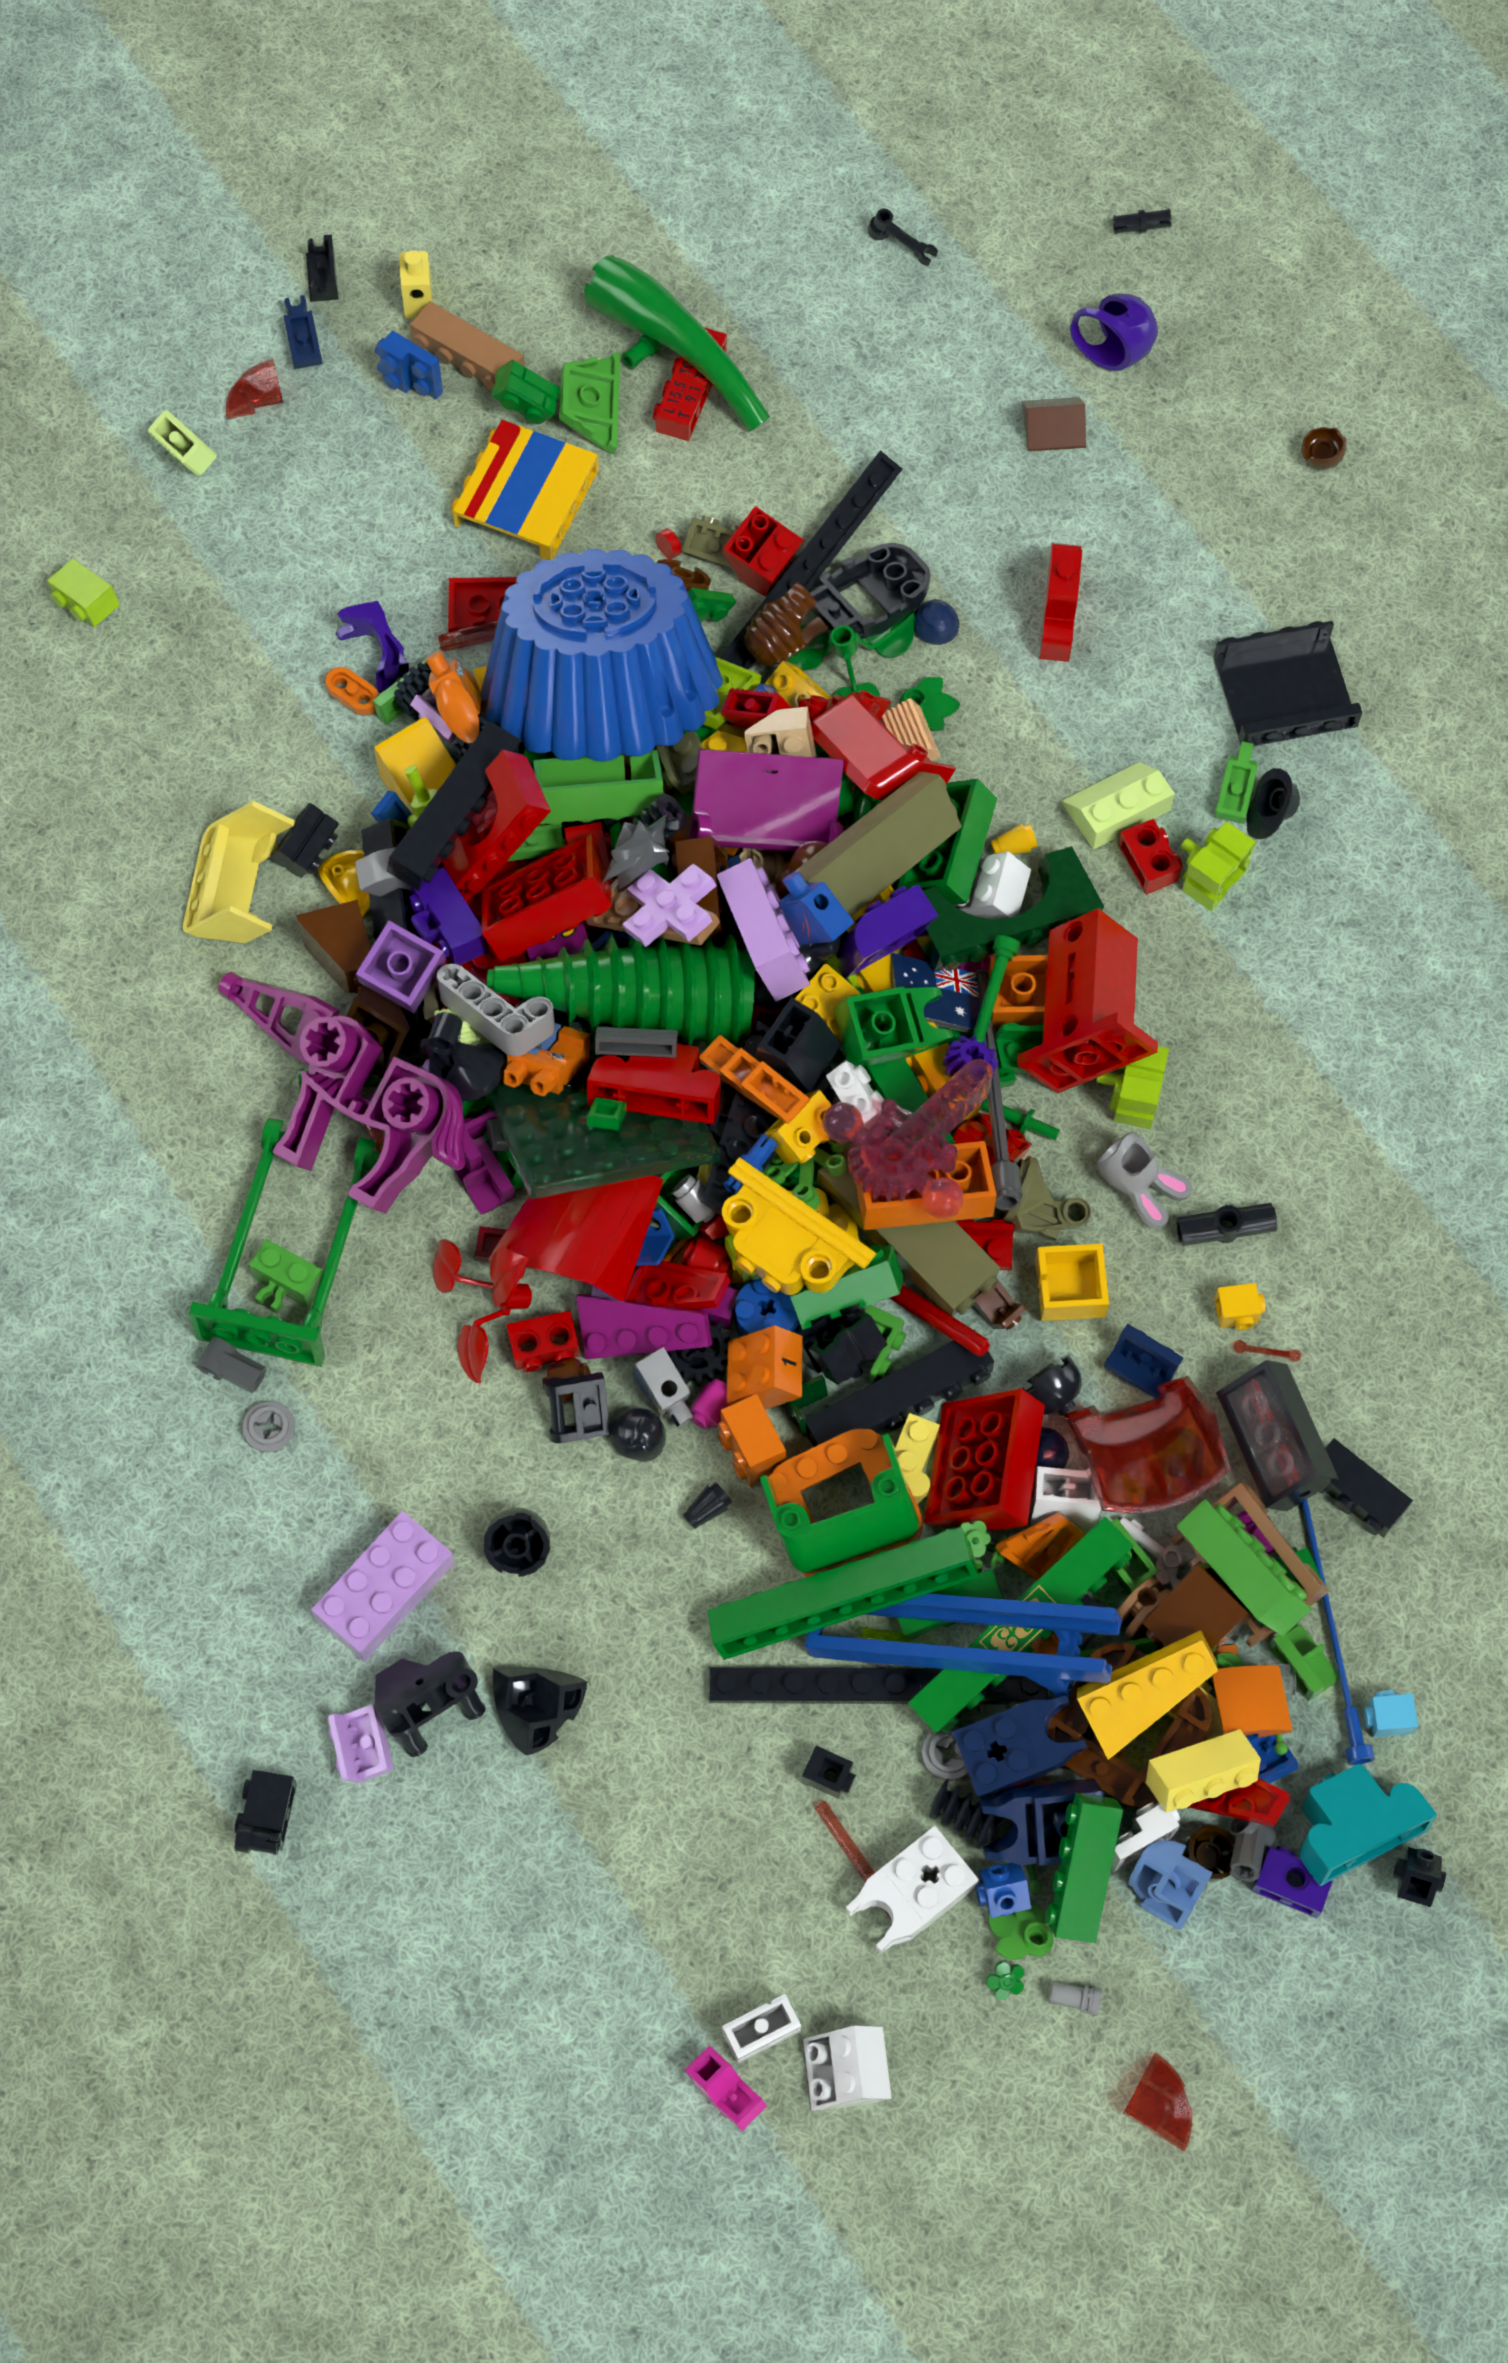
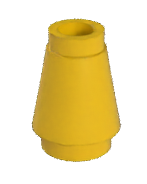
[990,823,1038,855]

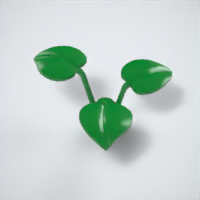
[788,612,915,698]

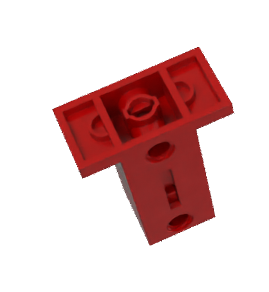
[1017,908,1158,1094]

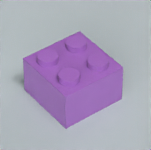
[356,921,447,1014]

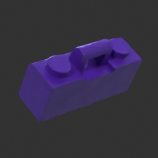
[408,868,489,965]

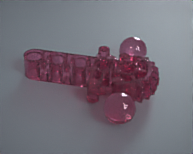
[822,1059,993,1219]

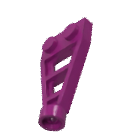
[218,972,340,1065]

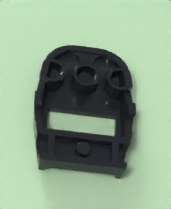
[810,543,930,639]

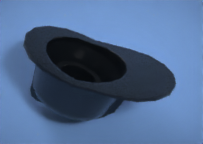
[1246,768,1300,839]

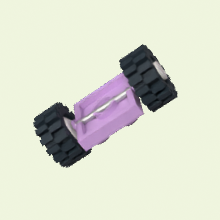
[394,662,500,761]

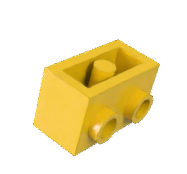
[764,1090,843,1165]

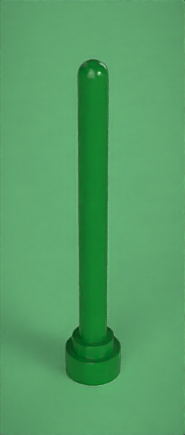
[972,935,1020,1043]

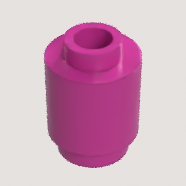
[689,1379,731,1430]

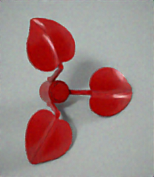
[433,1239,532,1383]

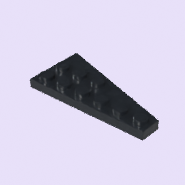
[701,1020,833,1217]

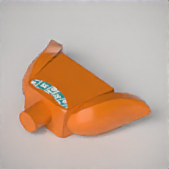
[425,650,482,743]

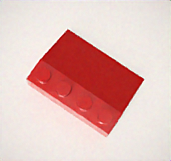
[482,832,612,962]
[924,1388,1045,1530]

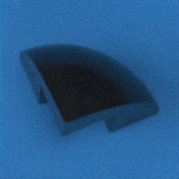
[493,1667,588,1755]

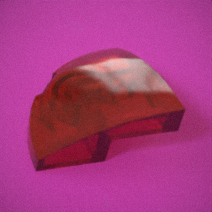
[226,359,283,419]
[1123,2053,1192,2152]

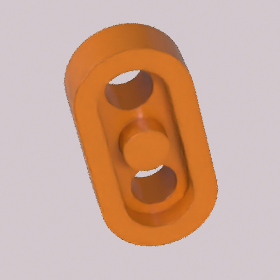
[325,667,378,716]

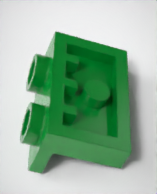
[994,1023,1044,1074]

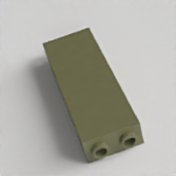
[796,771,962,917]
[816,1131,1000,1316]

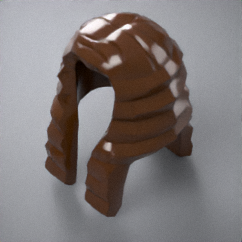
[744,582,828,666]

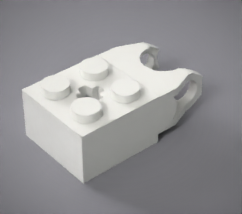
[846,1826,979,1954]

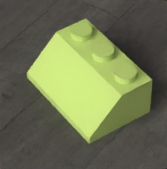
[1061,762,1175,850]

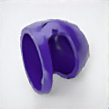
[1070,293,1158,371]

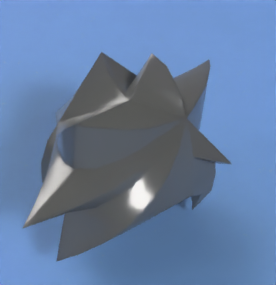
[602,814,670,889]

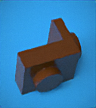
[973,1278,1027,1330]

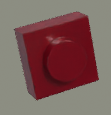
[475,1226,507,1262]

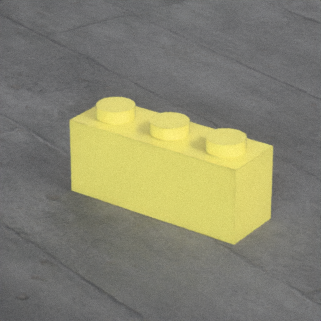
[1146,1729,1261,1813]

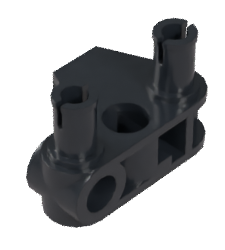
[374,1651,486,1757]

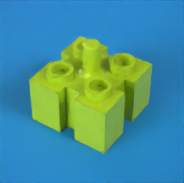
[1181,821,1256,912]
[1096,1046,1169,1130]

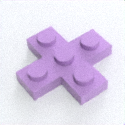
[622,864,716,947]

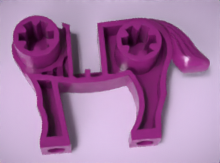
[272,1016,465,1213]

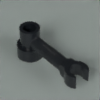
[868,208,938,266]

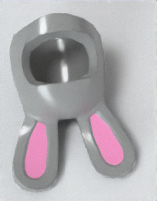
[1097,1131,1193,1229]

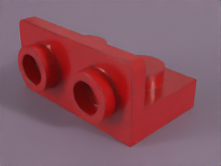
[955,1219,1014,1271]

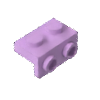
[328,1704,394,1783]

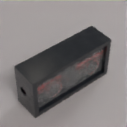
[1216,1360,1339,1511]

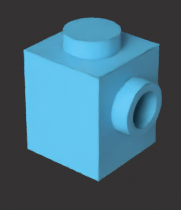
[1363,1690,1418,1738]

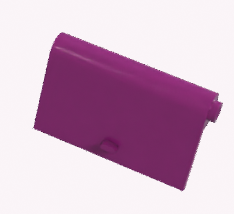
[690,749,846,851]

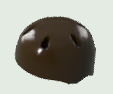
[1184,1825,1235,1882]

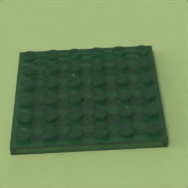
[486,1049,721,1199]

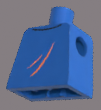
[780,871,854,945]

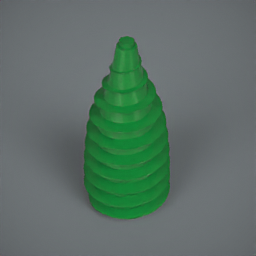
[486,933,755,1048]

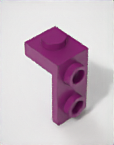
[464,1103,512,1173]

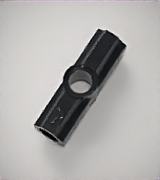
[1176,1203,1278,1246]

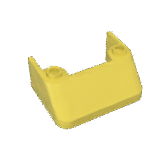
[183,801,295,943]

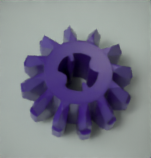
[942,1035,998,1090]

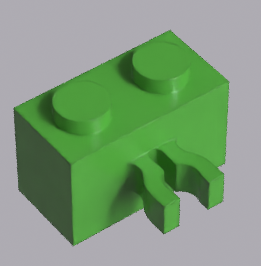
[249,1239,322,1314]

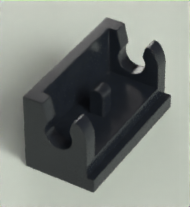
[306,234,339,302]

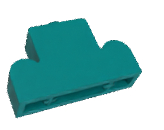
[1299,1764,1437,1886]

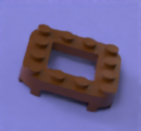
[1048,1643,1213,1809]

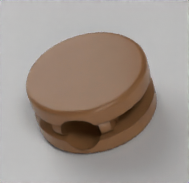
[1117,1577,1171,1640]

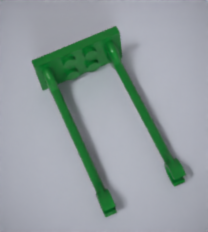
[189,1118,378,1367]

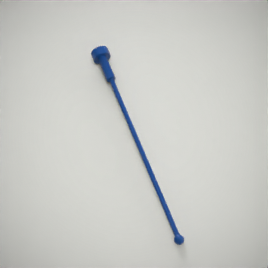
[1301,1500,1375,1765]

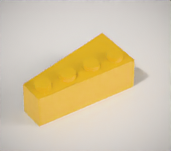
[1077,1630,1218,1760]

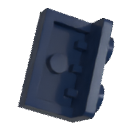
[1104,1324,1184,1400]

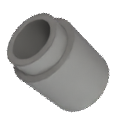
[671,1175,717,1223]

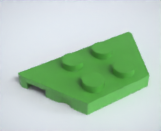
[559,352,621,454]

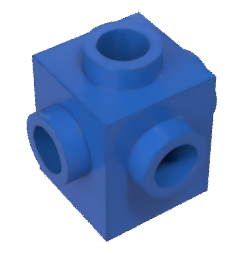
[975,1863,1031,1918]

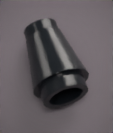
[683,1482,733,1529]

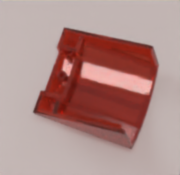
[1063,1376,1231,1514]

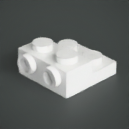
[826,1061,891,1138]
[1111,1802,1180,1873]

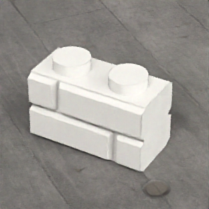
[722,1994,801,2064]

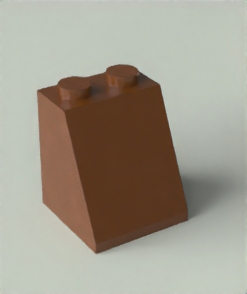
[296,900,371,999]
[1142,1563,1253,1654]

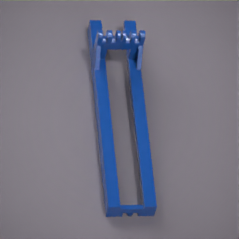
[805,1594,1122,1700]

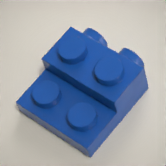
[375,330,443,400]

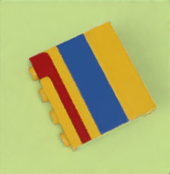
[451,420,599,560]

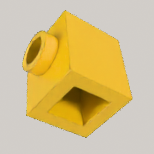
[1214,1283,1265,1330]

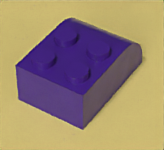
[836,884,939,980]

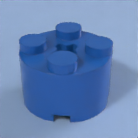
[735,1278,799,1337]

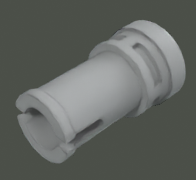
[1049,1981,1102,2016]

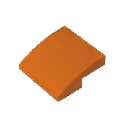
[1212,1665,1293,1738]

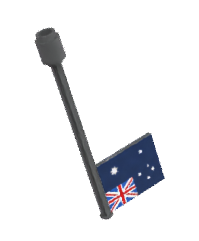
[891,953,1023,1210]

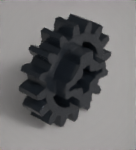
[666,1316,730,1386]

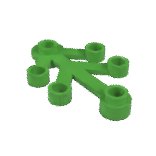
[764,1131,849,1210]

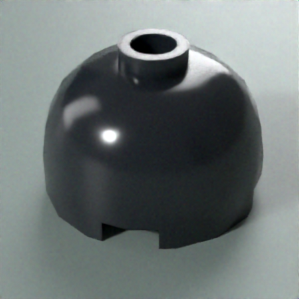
[1018,1354,1082,1416]
[483,1508,550,1577]

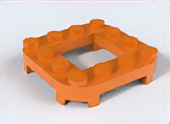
[769,1429,924,1577]

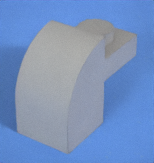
[355,848,411,897]

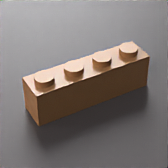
[410,301,525,391]

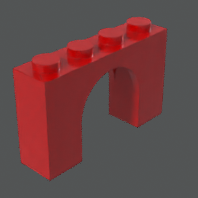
[442,749,551,894]

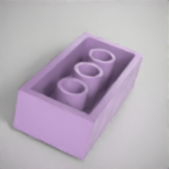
[717,858,810,1001]
[311,1511,455,1662]

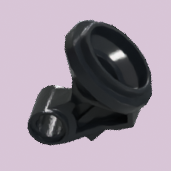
[420,1012,507,1102]

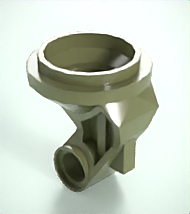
[997,1156,1091,1241]

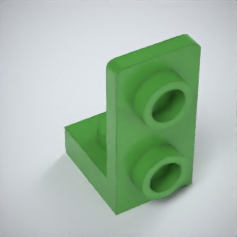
[865,1305,906,1384]

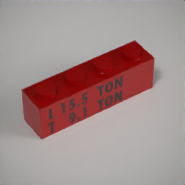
[652,327,727,442]

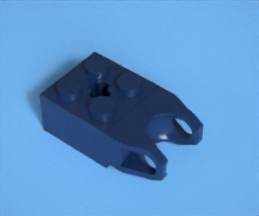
[953,1695,1088,1800]
[979,1778,1103,1865]

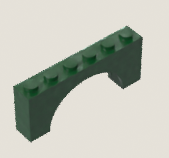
[916,846,1104,972]

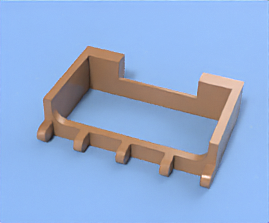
[1170,1482,1330,1648]

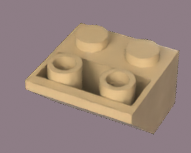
[744,706,817,773]

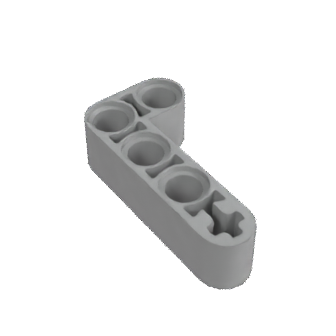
[437,964,555,1057]

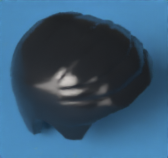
[609,1408,666,1462]

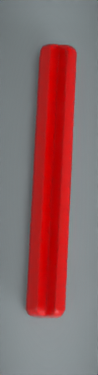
[890,1284,990,1356]

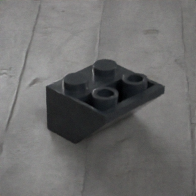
[754,997,841,1094]

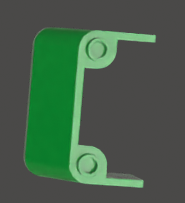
[760,1434,919,1573]

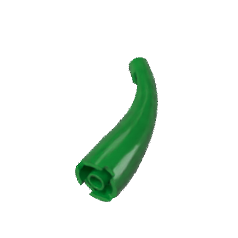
[584,255,770,432]

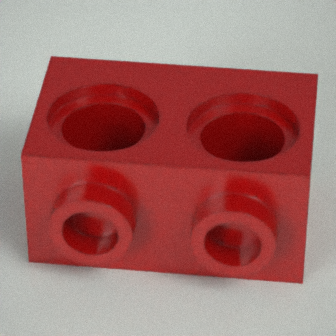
[1118,818,1183,895]
[506,1310,580,1372]

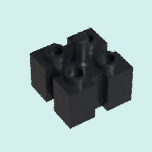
[795,1306,888,1385]

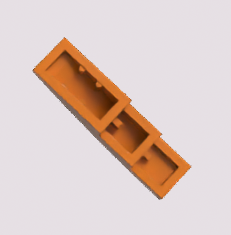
[698,1035,810,1124]

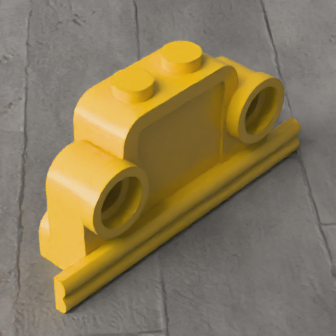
[722,1158,876,1295]

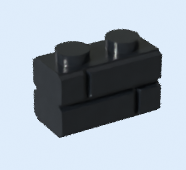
[271,803,339,878]

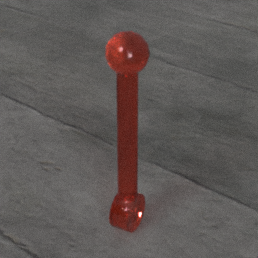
[1233,1340,1302,1362]

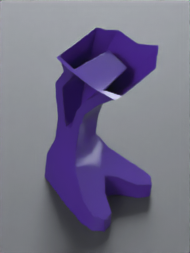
[336,601,409,694]

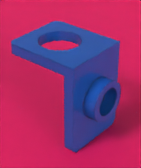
[636,1208,675,1266]

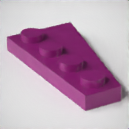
[576,1293,712,1359]

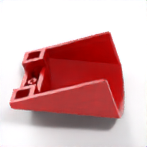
[487,1154,664,1302]

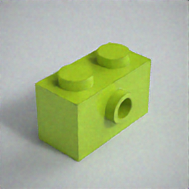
[47,558,120,628]

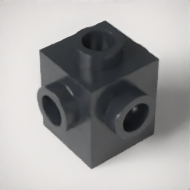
[1393,1847,1446,1907]

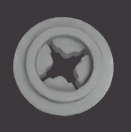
[242,1402,295,1453]
[922,1727,968,1781]

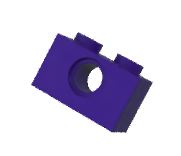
[1252,1846,1333,1918]

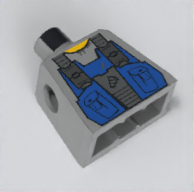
[632,1347,693,1428]

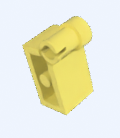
[895,1413,940,1504]

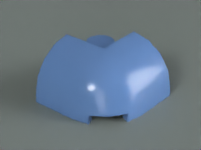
[1128,1840,1212,1930]

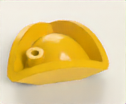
[318,850,370,917]

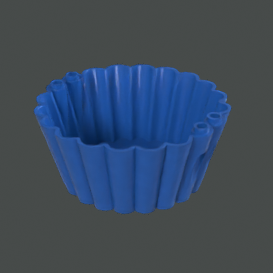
[480,549,723,762]

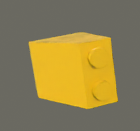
[374,716,456,814]

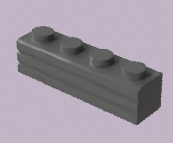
[595,1027,677,1058]

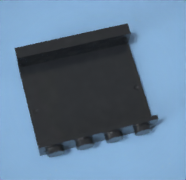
[1213,621,1362,746]

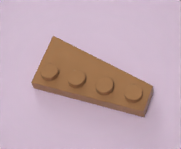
[586,877,720,945]

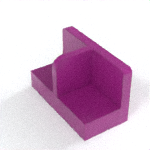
[454,1136,515,1215]

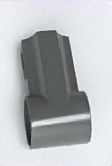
[196,1337,267,1394]
[1230,1818,1276,1882]

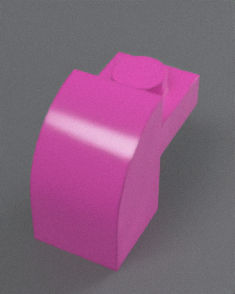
[684,2045,767,2131]

